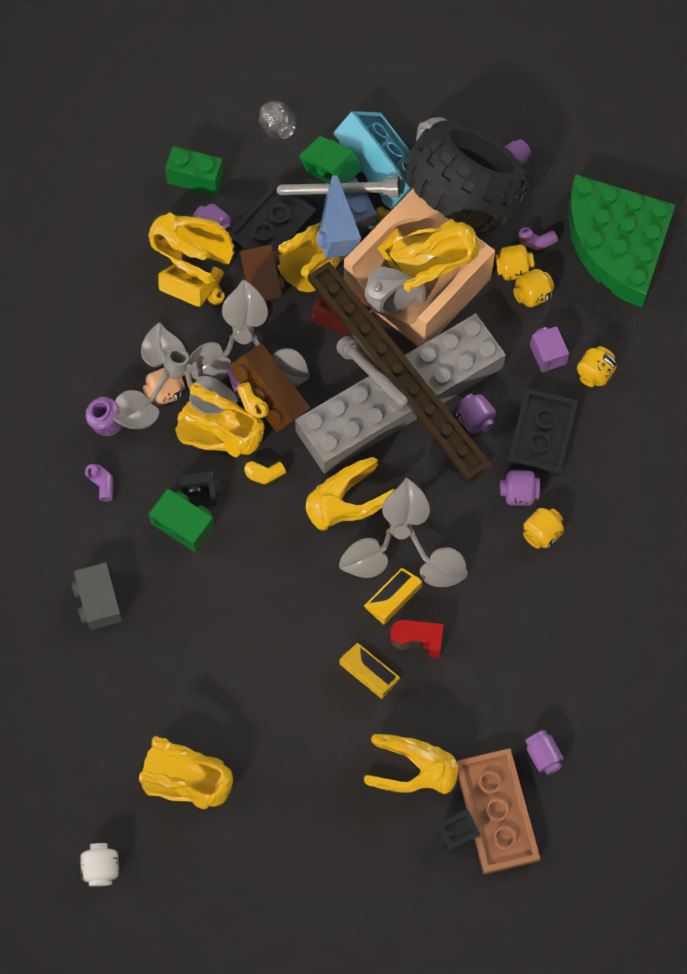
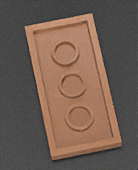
[456,748,540,874]

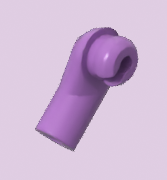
[85,464,113,502]

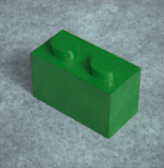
[299,136,362,183]
[165,146,224,196]
[149,489,214,552]

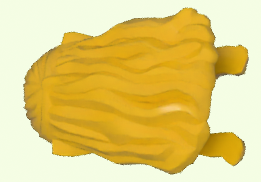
[149,212,234,284]
[390,219,480,292]
[277,222,348,293]
[175,383,265,458]
[306,457,395,530]
[364,734,458,794]
[139,736,233,809]

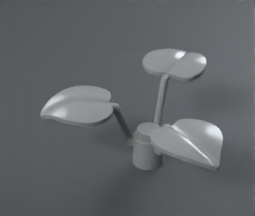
[187,280,310,387]
[113,323,238,429]
[339,478,468,587]

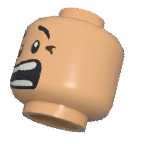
[143,368,185,406]

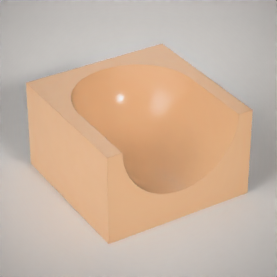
[344,188,495,347]

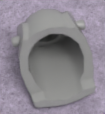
[364,267,426,316]

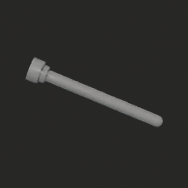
[277,176,401,198]
[337,336,408,406]

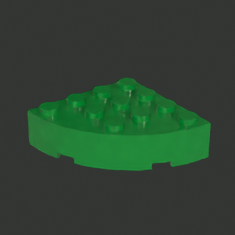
[568,174,675,308]

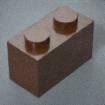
[240,245,286,300]

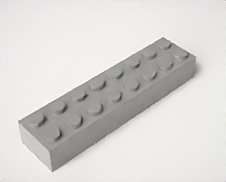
[295,314,506,474]

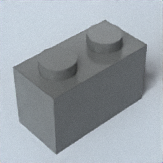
[71,562,122,630]

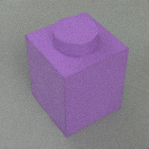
[530,326,569,373]

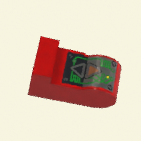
[391,620,443,658]

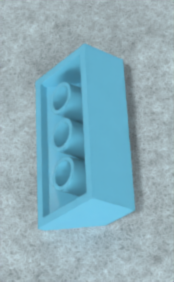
[334,111,413,209]

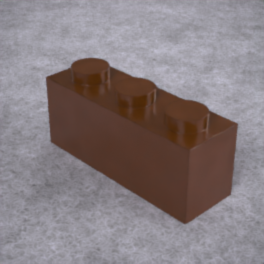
[229,343,310,433]

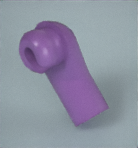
[518,227,558,251]

